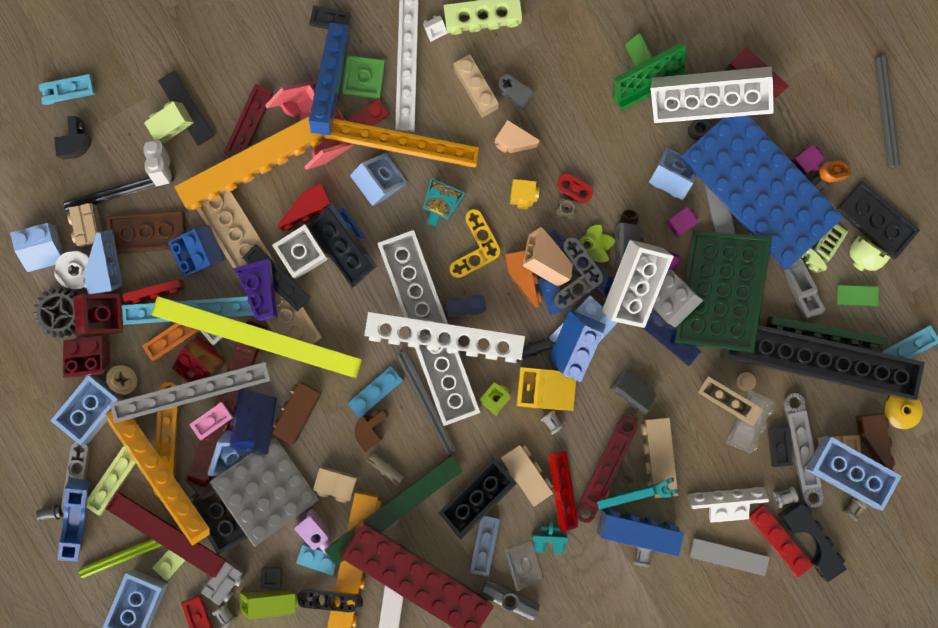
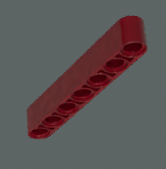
[105,491,226,578]

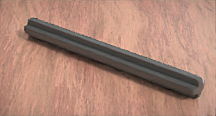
[875,56,900,168]
[397,351,456,456]

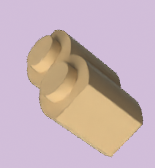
[313,466,358,503]

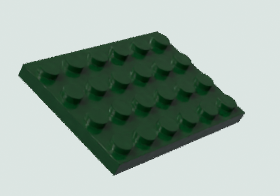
[675,231,772,353]

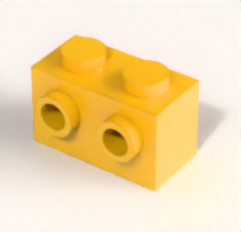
[510,179,539,209]

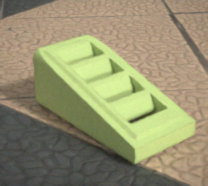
[812,224,848,263]

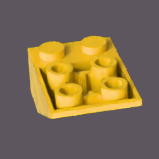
[516,367,576,411]

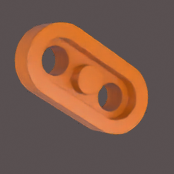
[819,160,851,182]

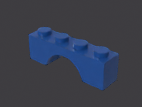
[57,478,90,562]

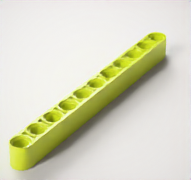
[151,296,362,378]

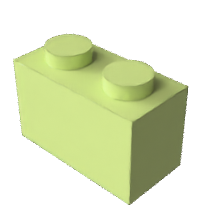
[144,101,194,143]

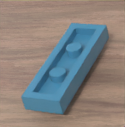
[348,366,403,418]

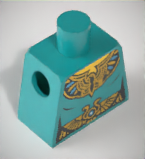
[423,178,465,227]

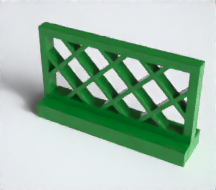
[612,42,688,112]

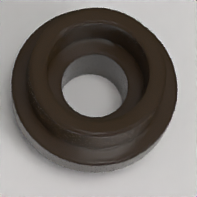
[620,209,639,225]

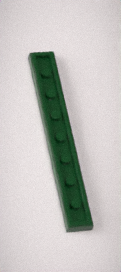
[324,455,462,566]

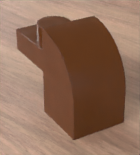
[355,410,389,452]

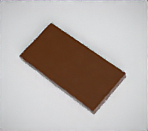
[106,210,185,254]

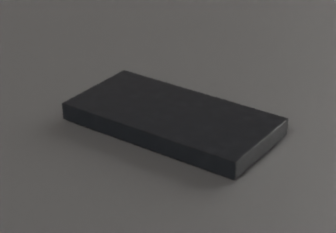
[836,181,920,260]
[308,204,378,288]

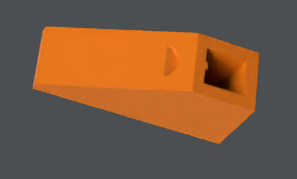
[505,251,541,308]

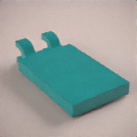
[597,477,678,509]

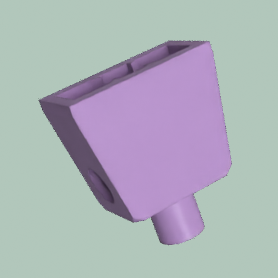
[294,507,332,554]

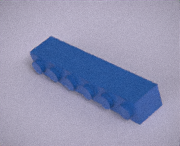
[309,23,350,135]

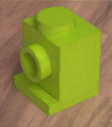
[480,382,511,416]

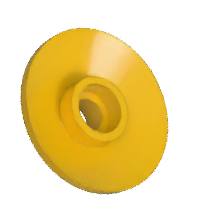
[884,396,923,429]

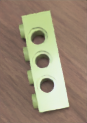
[444,0,522,35]

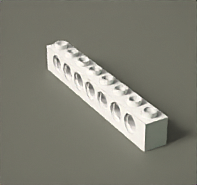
[364,312,525,363]

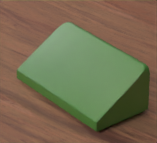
[625,33,653,74]

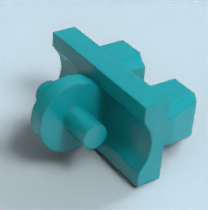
[532,521,568,553]

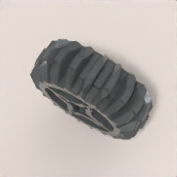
[33,287,77,339]

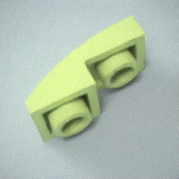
[801,248,827,273]

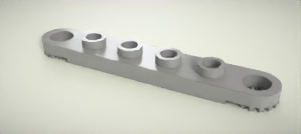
[783,393,824,508]

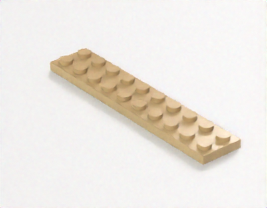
[197,191,323,344]

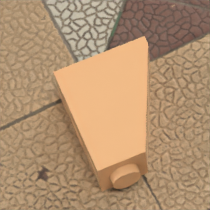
[522,227,573,286]

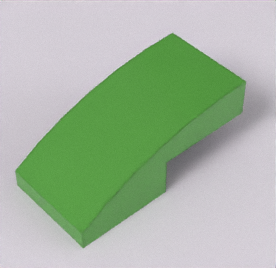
[837,285,879,306]

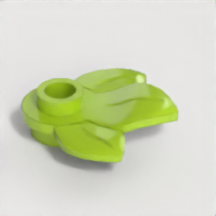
[579,225,615,263]

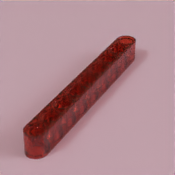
[187,320,267,488]

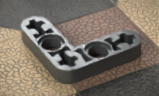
[554,238,603,309]

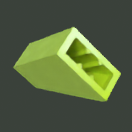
[240,590,298,619]

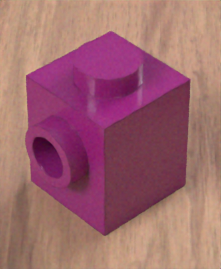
[791,144,825,175]
[666,207,699,238]

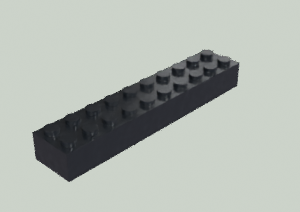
[719,325,925,400]

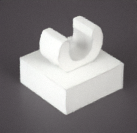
[423,16,447,42]

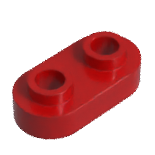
[557,174,593,203]

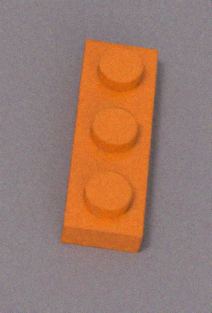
[142,323,201,362]

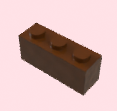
[272,382,322,445]

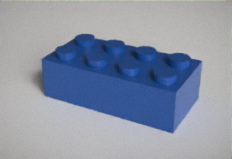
[597,508,684,557]

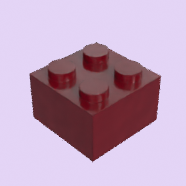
[73,294,123,335]

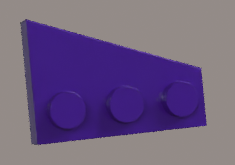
[233,259,277,321]

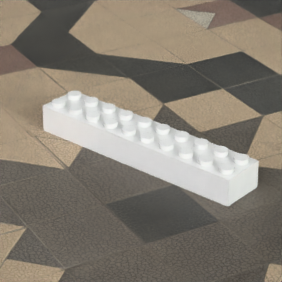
[377,230,480,426]

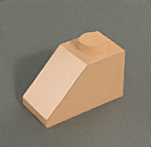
[495,120,540,153]

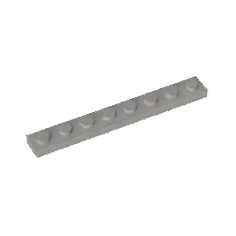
[110,362,271,423]

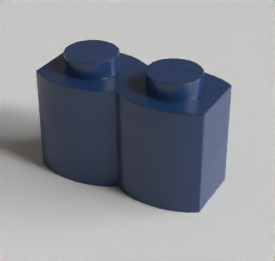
[446,295,486,318]

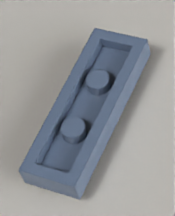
[470,515,500,577]

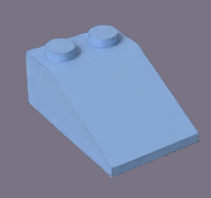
[83,229,123,294]
[549,296,618,344]

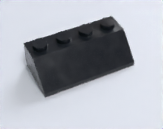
[438,458,517,539]

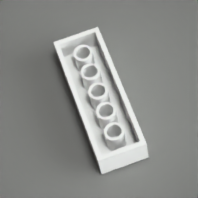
[651,67,773,123]

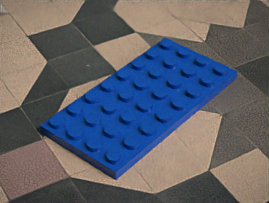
[680,115,844,270]

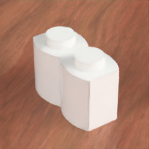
[144,140,172,186]

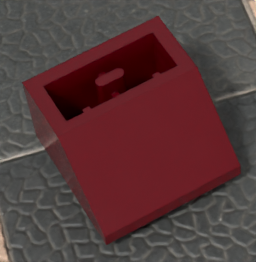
[63,336,110,378]
[172,336,226,382]

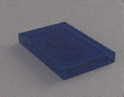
[229,389,277,455]

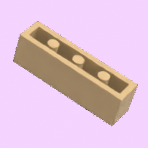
[641,417,678,498]

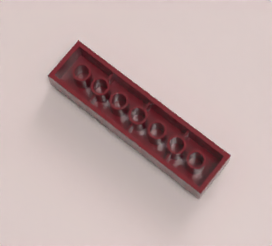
[339,520,494,628]

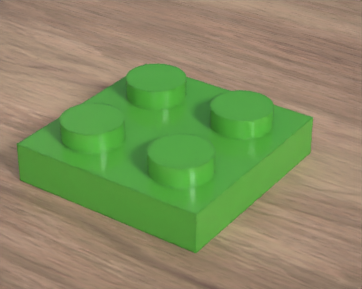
[342,55,385,99]

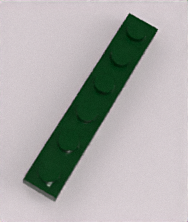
[767,316,888,349]

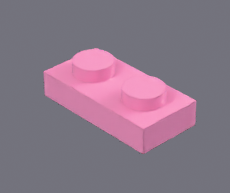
[189,402,234,441]

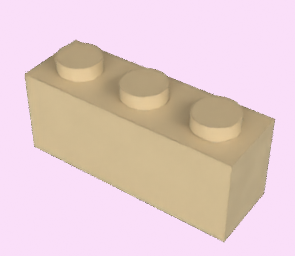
[453,54,499,118]
[698,376,763,426]
[500,444,553,507]

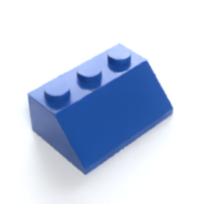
[548,309,606,382]

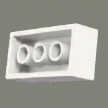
[602,240,674,328]

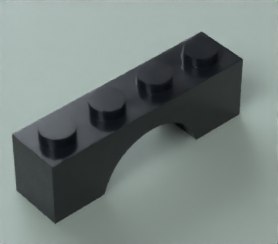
[778,502,847,582]

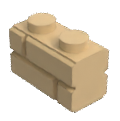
[67,203,102,247]

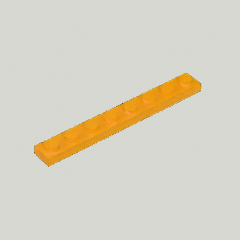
[324,119,479,168]

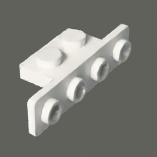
[688,487,769,522]

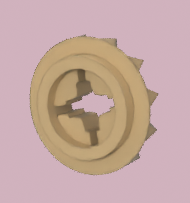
[105,365,137,396]

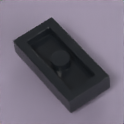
[309,5,351,29]
[767,426,793,467]

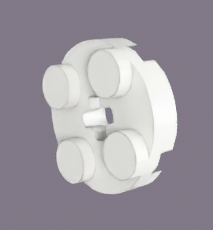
[54,251,89,289]

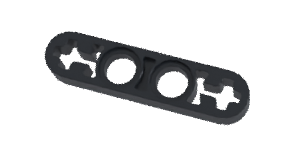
[297,589,363,613]

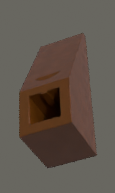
[855,413,895,472]

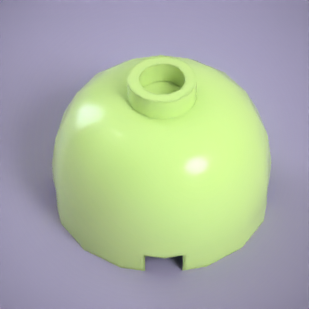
[849,235,891,271]

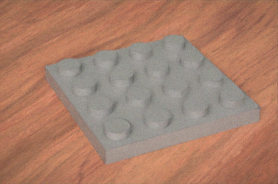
[209,437,319,547]

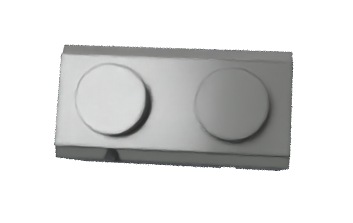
[201,557,246,605]

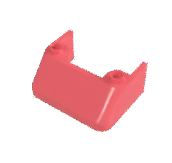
[265,81,355,170]

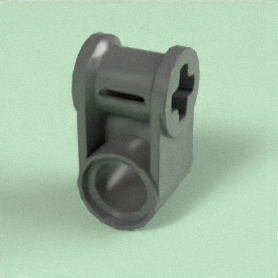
[497,75,534,110]

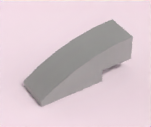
[784,258,825,321]

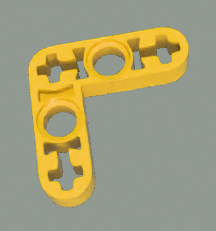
[450,209,500,278]

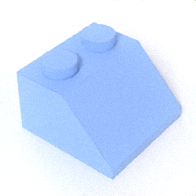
[649,147,696,200]
[350,152,408,206]
[10,223,63,272]

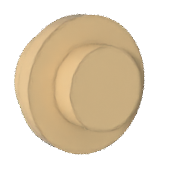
[736,372,756,391]

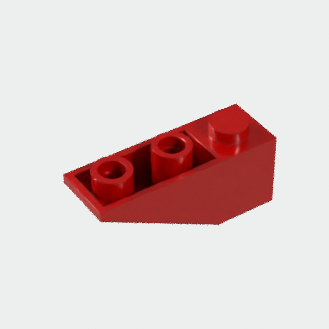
[277,184,331,231]

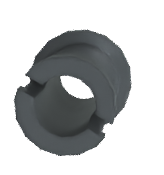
[36,505,64,522]

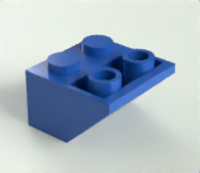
[168,225,225,277]

